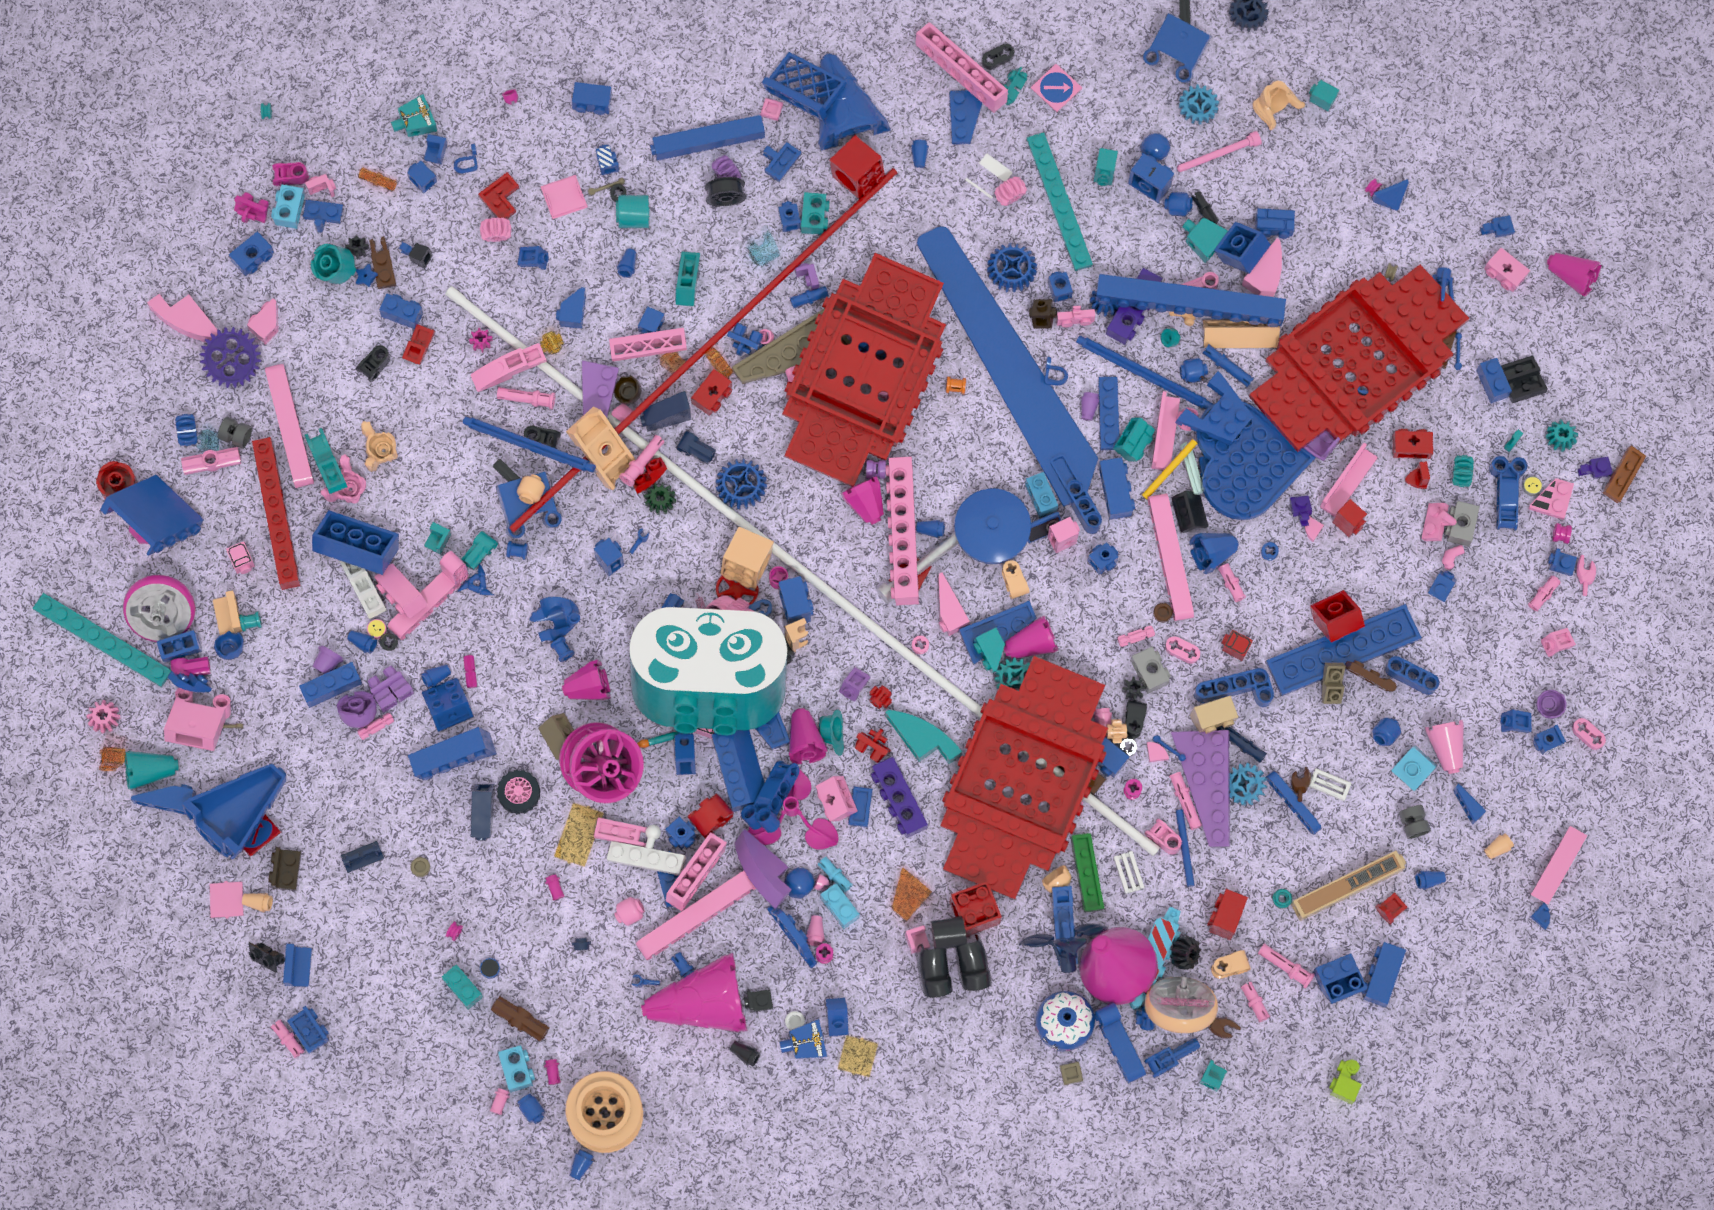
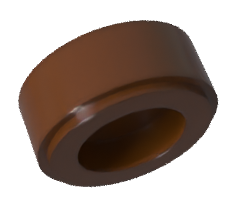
[1153,603,1173,623]

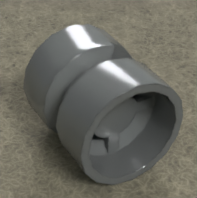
[217,416,253,449]
[1399,805,1431,839]

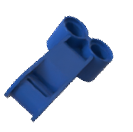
[1489,456,1528,531]
[741,761,799,833]

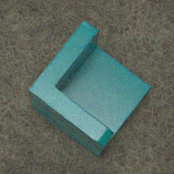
[424,522,451,555]
[1199,1060,1227,1092]

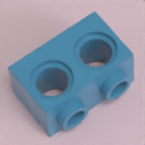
[1025,472,1058,519]

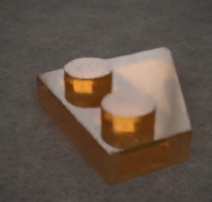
[892,868,932,922]

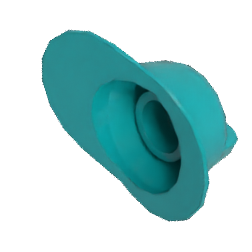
[818,709,844,756]

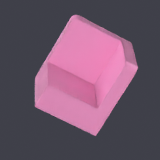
[905,925,930,954]

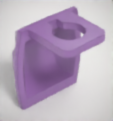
[1304,431,1340,461]

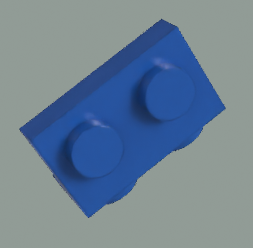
[287,1006,329,1054]

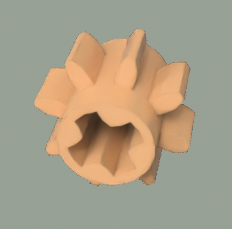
[1106,719,1127,743]

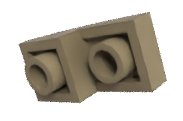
[1322,662,1346,704]

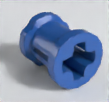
[506,541,528,560]
[550,637,575,662]

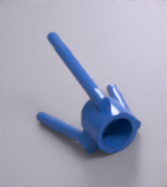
[1432,267,1454,301]

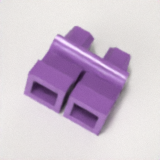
[368,666,414,713]

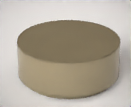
[410,857,430,878]

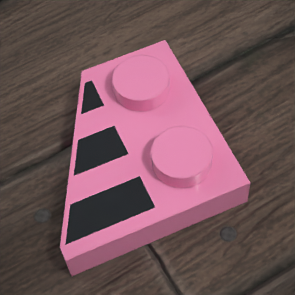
[1528,478,1574,520]

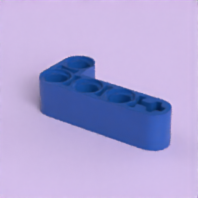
[1194,668,1274,707]
[1094,1002,1146,1084]

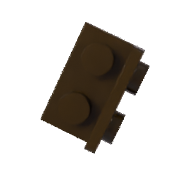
[268,847,302,891]

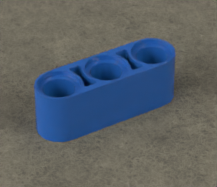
[1385,656,1440,695]

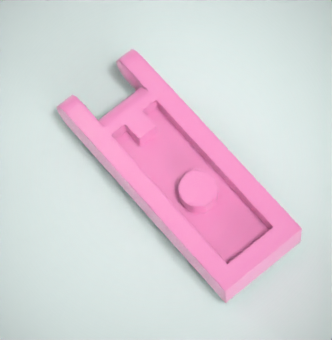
[594,817,646,847]

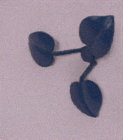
[1019,923,1108,973]

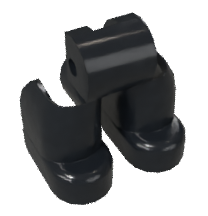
[916,916,992,998]

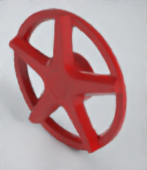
[716,575,759,605]

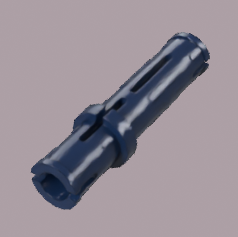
[1216,725,1267,763]

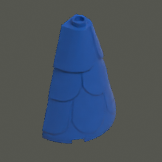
[818,54,891,151]
[182,764,286,859]

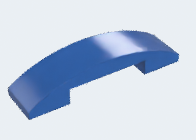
[1052,886,1078,966]

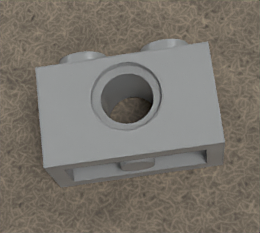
[1445,501,1480,547]
[1130,647,1171,694]

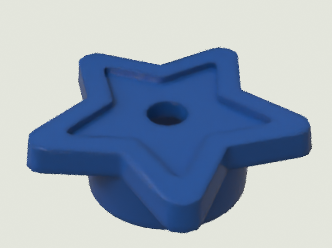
[356,264,378,287]

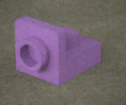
[795,263,819,290]
[839,667,871,702]

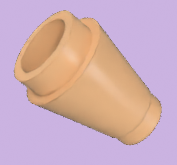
[1484,833,1514,860]
[242,893,273,913]

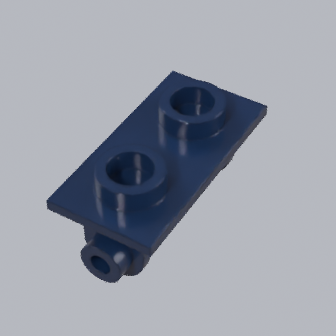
[341,841,384,873]

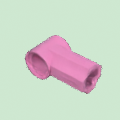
[1181,272,1219,289]

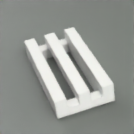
[1309,768,1352,801]
[1113,851,1144,894]

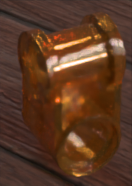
[99,746,125,771]

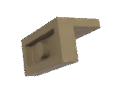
[539,713,574,760]

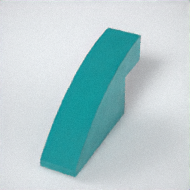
[885,710,962,764]

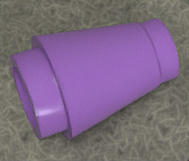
[1081,392,1100,421]

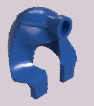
[529,597,580,642]

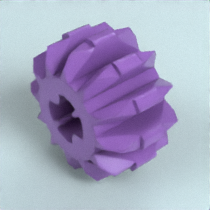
[712,155,741,179]

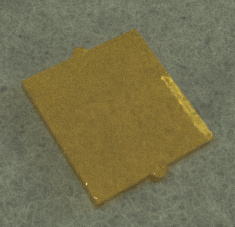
[838,1036,878,1077]

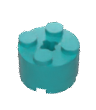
[311,244,356,284]

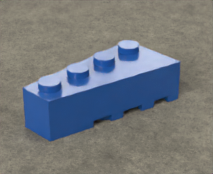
[408,727,497,780]

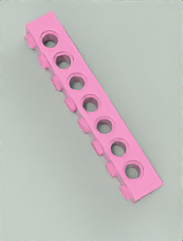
[886,457,919,606]

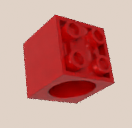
[829,135,885,199]
[949,881,1002,937]

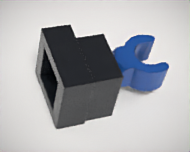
[399,242,433,269]

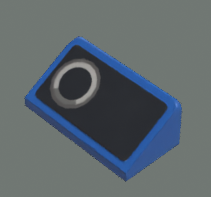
[1028,512,1061,543]

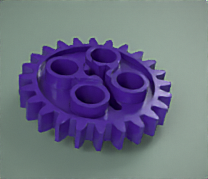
[199,327,261,388]

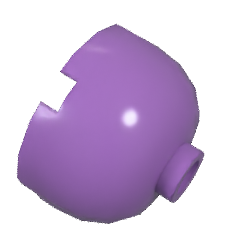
[337,691,377,728]

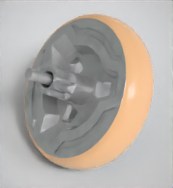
[1145,976,1218,1033]

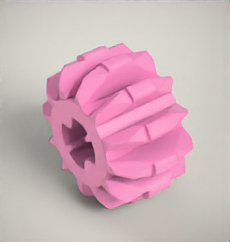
[994,177,1027,206]
[480,217,512,242]
[86,700,121,734]

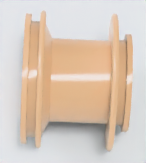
[565,1071,643,1153]

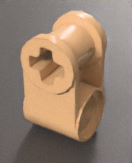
[1002,560,1030,599]
[1211,950,1251,979]

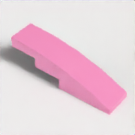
[1531,826,1587,904]

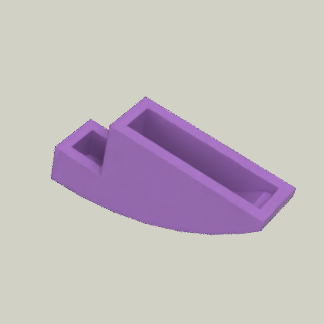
[734,829,792,909]

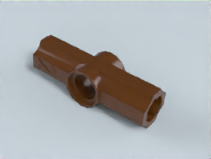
[491,996,550,1043]

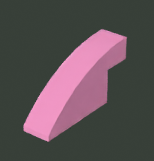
[1242,238,1282,297]
[147,294,218,342]

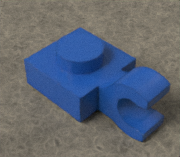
[1480,215,1515,238]

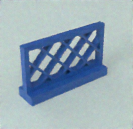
[762,52,847,121]

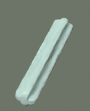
[1180,442,1203,495]

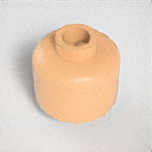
[517,474,545,504]

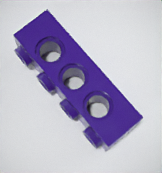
[1106,268,1163,345]
[870,757,928,838]

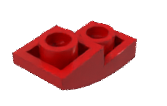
[633,457,667,494]

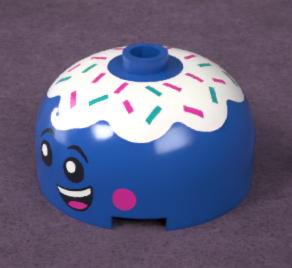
[1035,991,1095,1052]

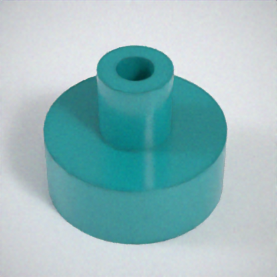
[1161,328,1181,347]

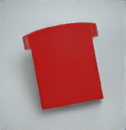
[1405,461,1430,489]
[1375,892,1407,925]

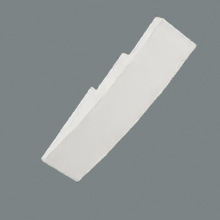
[339,560,387,619]

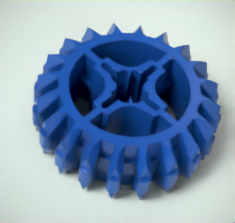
[987,243,1037,293]
[716,459,767,510]

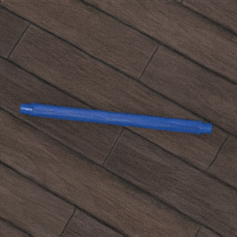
[1076,335,1213,409]
[463,417,596,473]

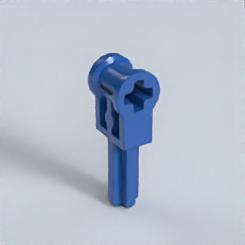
[1144,1038,1200,1078]

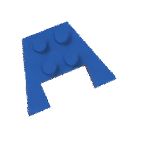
[1175,371,1253,445]

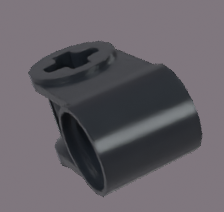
[356,345,391,382]
[524,425,561,449]
[1125,700,1147,739]

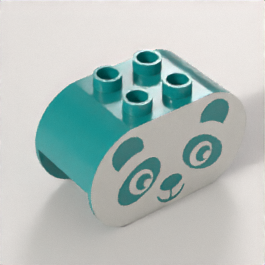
[630,607,787,735]

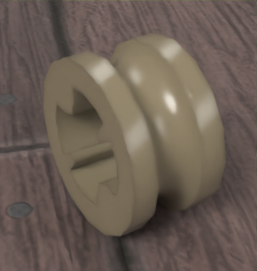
[1384,263,1398,281]

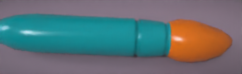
[637,731,679,748]

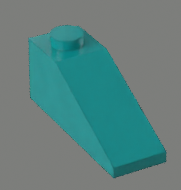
[676,251,700,306]

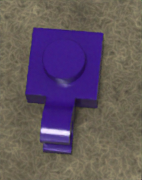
[1577,456,1613,479]
[1289,495,1312,527]

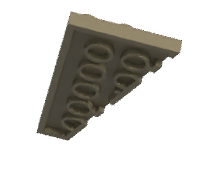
[732,308,850,384]

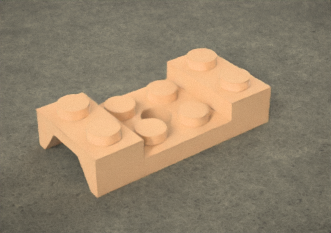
[566,407,636,490]

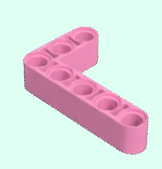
[387,551,469,640]

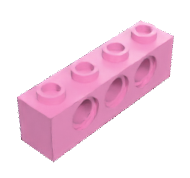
[666,832,727,911]

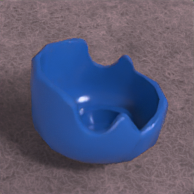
[1140,133,1170,161]
[214,631,244,660]
[784,867,815,899]

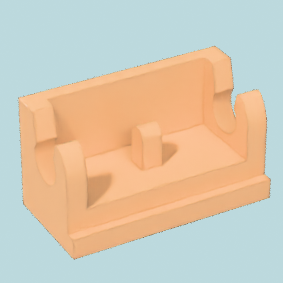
[785,618,808,652]

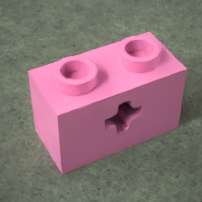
[1484,248,1530,292]
[1047,517,1080,553]
[815,776,858,822]

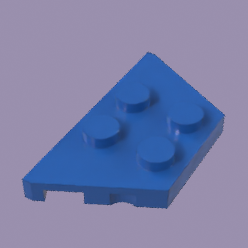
[766,905,817,968]

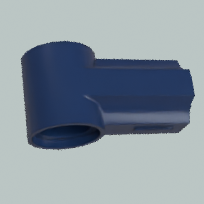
[675,431,716,465]

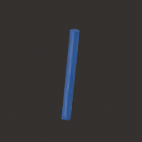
[1175,809,1195,887]

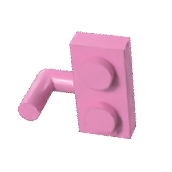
[1421,503,1457,541]

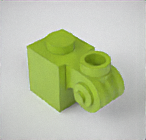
[1329,1059,1362,1105]

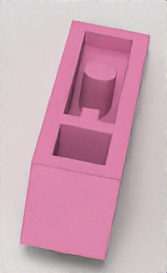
[938,573,970,636]

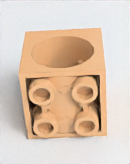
[721,527,774,589]

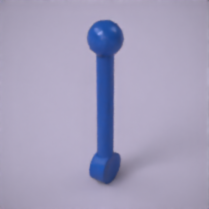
[1454,332,1462,370]
[1153,735,1186,761]

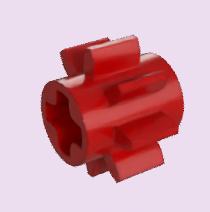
[869,685,892,709]

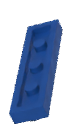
[1098,377,1119,450]

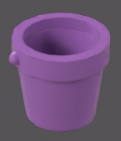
[312,645,343,674]

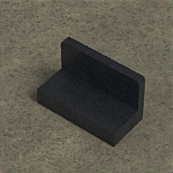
[1171,490,1209,533]

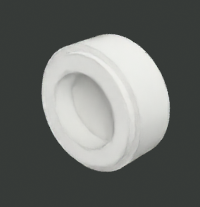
[785,1011,805,1030]

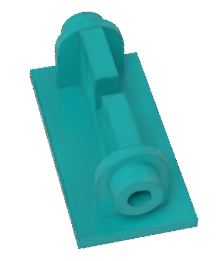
[1003,67,1028,105]

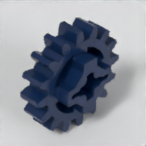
[1229,0,1269,32]

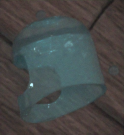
[747,230,780,266]

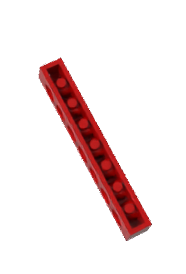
[252,437,301,590]

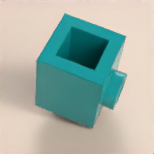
[1309,79,1339,112]

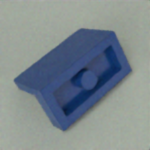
[283,944,312,987]

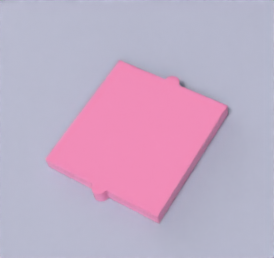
[210,881,244,919]

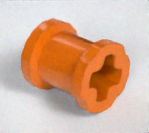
[946,376,966,395]

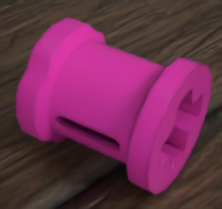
[1124,779,1142,800]
[816,943,833,964]

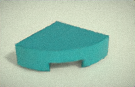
[1504,429,1524,453]

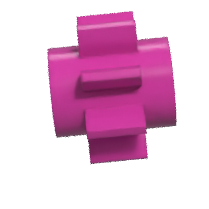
[469,328,493,353]

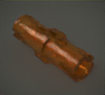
[358,167,397,192]

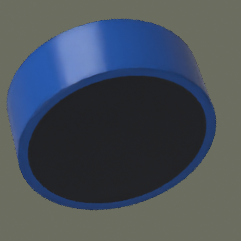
[480,958,500,979]

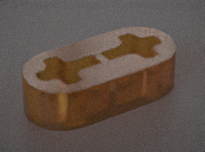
[705,347,733,378]

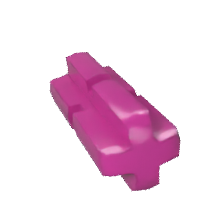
[463,655,477,688]

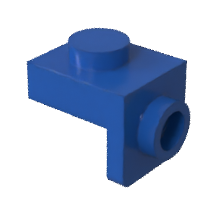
[1428,570,1457,602]

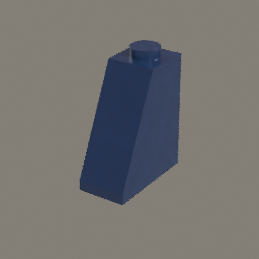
[640,391,691,432]
[470,784,495,841]

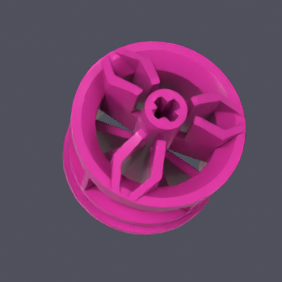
[559,722,644,803]

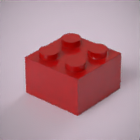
[1310,590,1365,642]
[1207,889,1248,940]

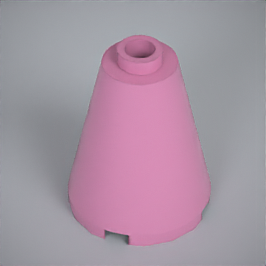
[1425,720,1464,774]

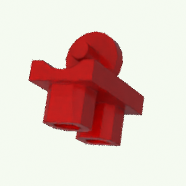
[854,728,891,763]

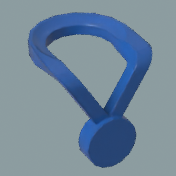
[454,143,478,174]
[1045,357,1068,386]

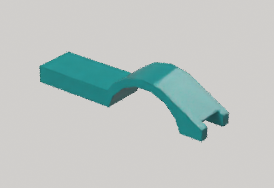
[304,428,347,494]

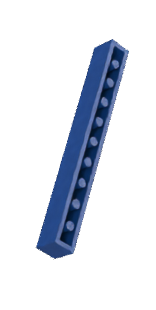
[1095,274,1286,327]

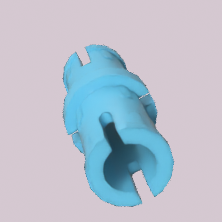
[818,856,853,893]

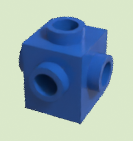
[1087,542,1118,575]
[665,816,696,850]

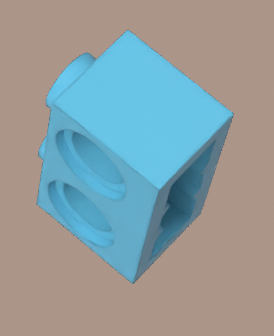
[271,184,305,229]
[498,1045,535,1093]

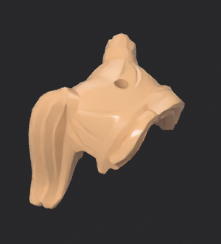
[1253,80,1305,130]
[361,421,398,472]

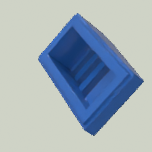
[1453,784,1486,825]

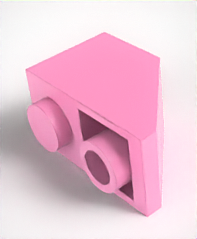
[247,298,279,345]

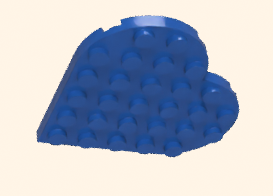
[1196,402,1316,520]

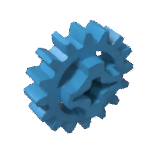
[1178,84,1219,125]
[1230,763,1268,806]

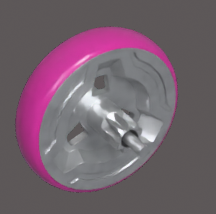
[123,575,196,642]

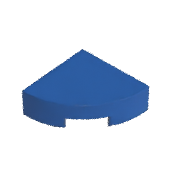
[1531,903,1550,930]

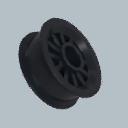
[704,177,747,207]

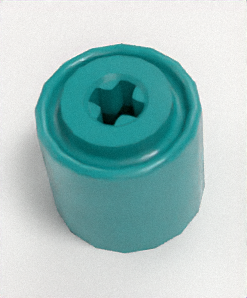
[616,195,650,228]

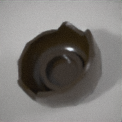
[614,375,642,404]

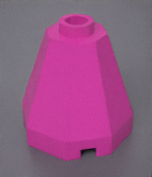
[840,476,884,525]
[562,660,611,700]

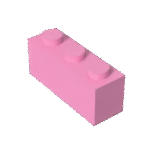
[374,563,428,619]

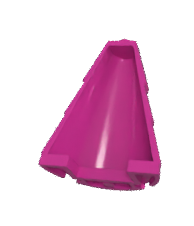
[641,953,747,1032]

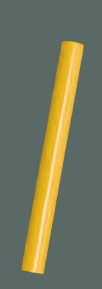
[1142,439,1198,500]

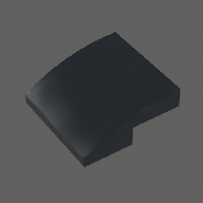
[1501,355,1548,404]

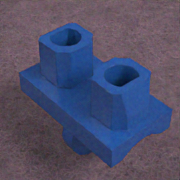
[727,323,763,356]

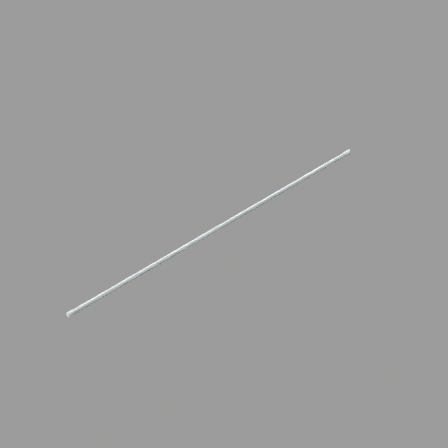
[445,286,1160,856]

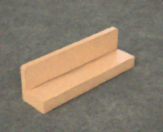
[1203,320,1280,348]

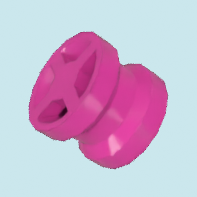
[1552,523,1572,544]

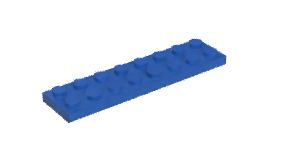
[1266,604,1422,697]

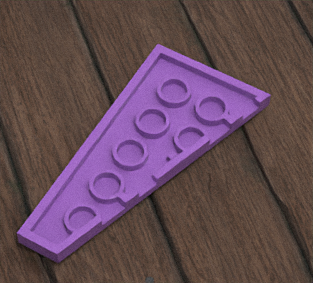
[1171,730,1230,847]

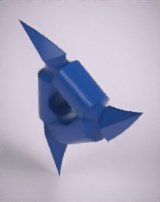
[457,564,494,595]

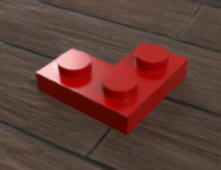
[478,172,519,219]

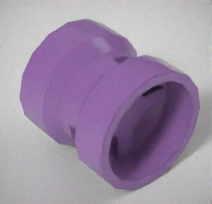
[866,460,886,479]

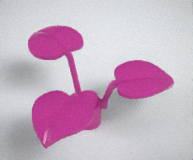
[748,768,839,850]

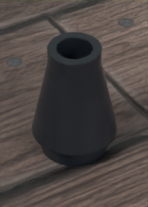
[730,1041,761,1067]

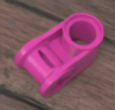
[272,162,309,186]

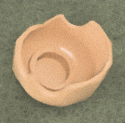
[1042,865,1071,893]

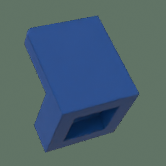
[424,134,447,165]

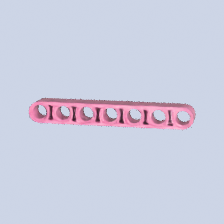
[265,363,314,488]
[1148,493,1194,621]
[636,871,756,960]

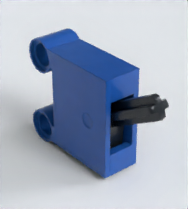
[1143,0,1212,83]
[493,459,562,539]

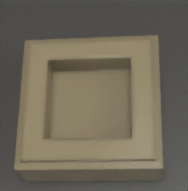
[1059,1061,1084,1086]

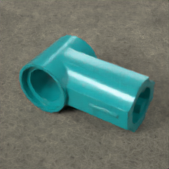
[461,531,498,570]

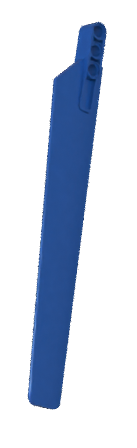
[917,226,1102,534]

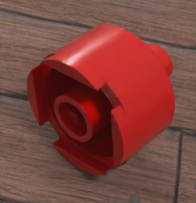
[96,461,138,499]
[687,793,734,839]

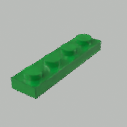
[1070,833,1105,913]

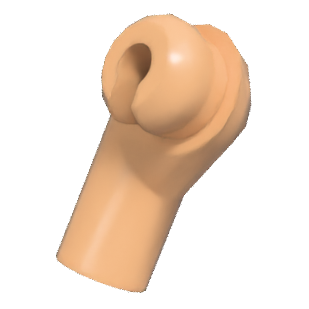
[1169,311,1196,326]

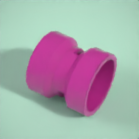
[769,566,788,590]

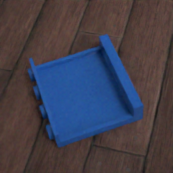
[100,475,204,556]

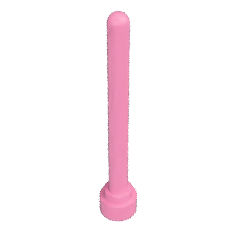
[1177,131,1262,172]

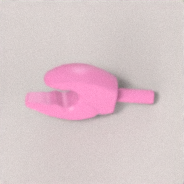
[1576,555,1596,596]

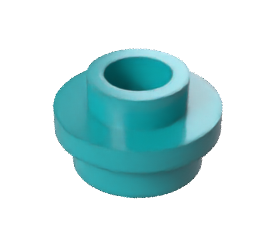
[1272,889,1292,909]

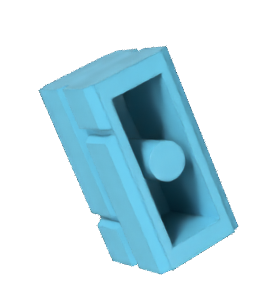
[820,883,860,930]

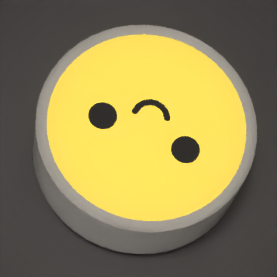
[1522,476,1542,496]

